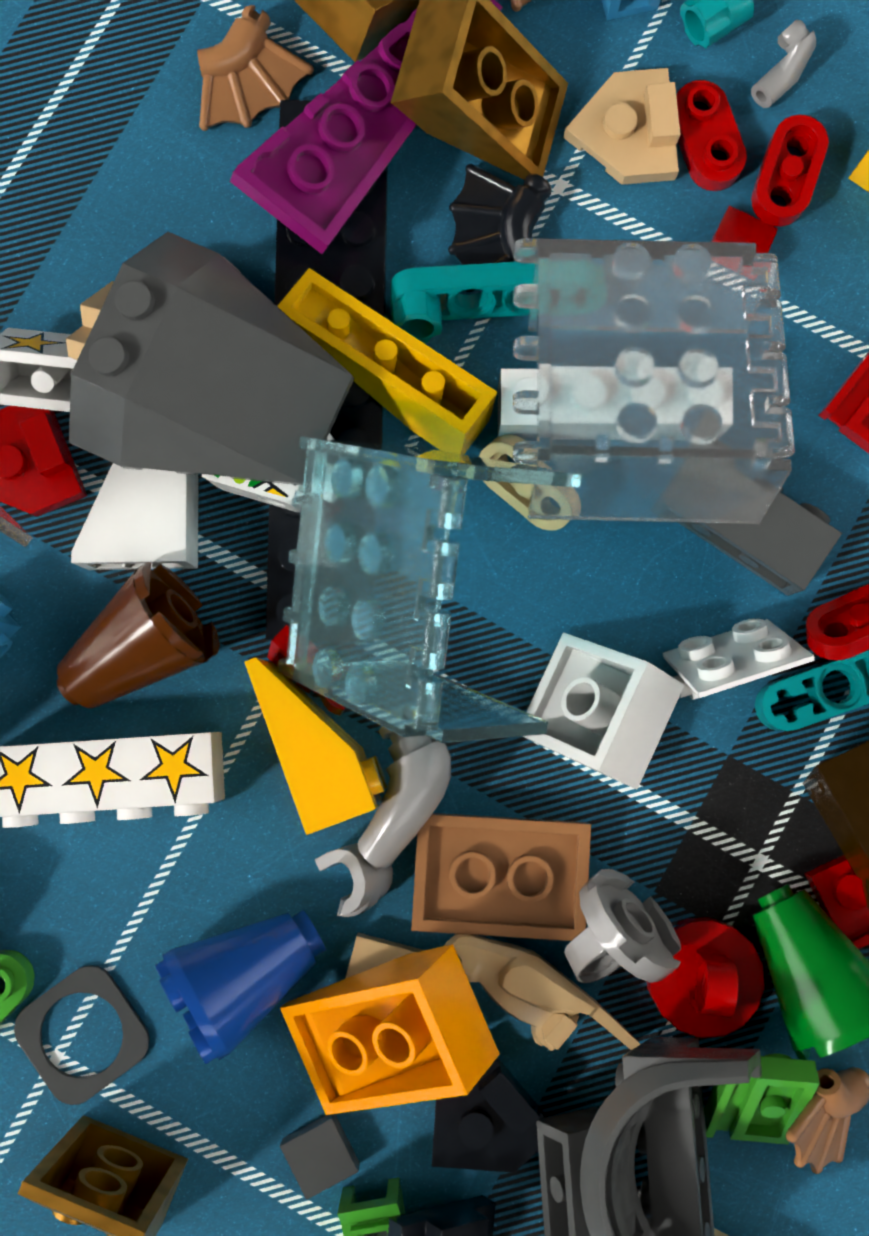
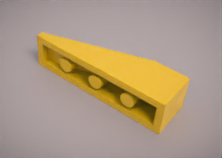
[277,268,497,462]

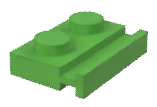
[704,1053,820,1145]

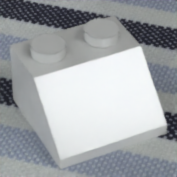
[516,632,684,790]

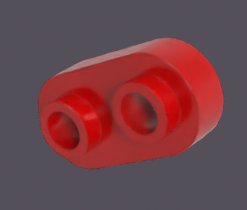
[676,80,747,191]
[751,115,829,227]
[806,584,869,660]

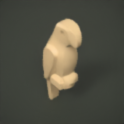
[444,934,640,1051]

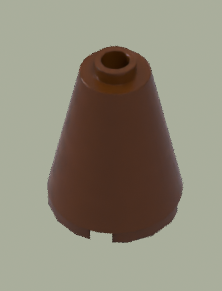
[57,562,220,709]

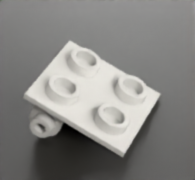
[663,619,815,700]

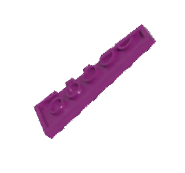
[229,0,503,254]

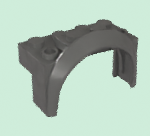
[580,1037,762,1236]

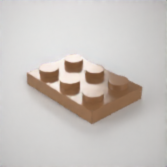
[411,813,591,941]

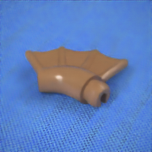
[197,5,314,131]
[786,1067,869,1174]

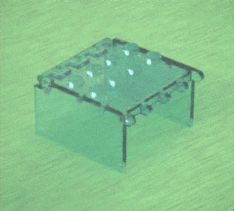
[278,436,582,743]

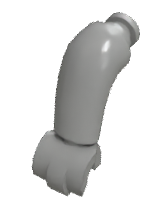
[315,711,451,918]

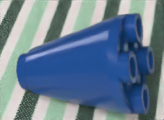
[155,910,326,1064]

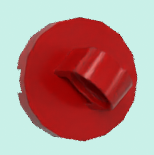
[647,917,765,1038]

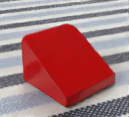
[704,205,778,279]

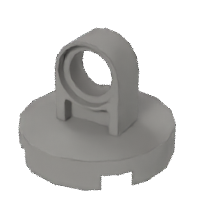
[564,869,681,983]

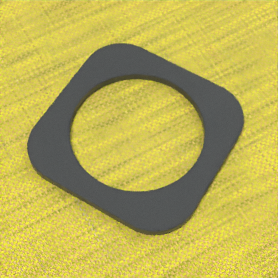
[14,965,150,1105]

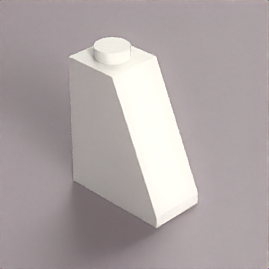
[71,463,198,570]

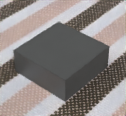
[280,1114,360,1200]

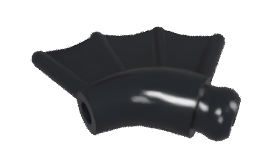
[448,164,552,293]

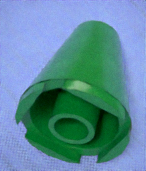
[753,884,869,1060]

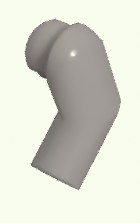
[751,20,816,108]

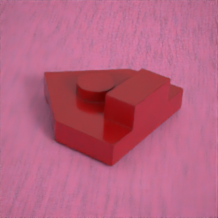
[0,405,88,517]

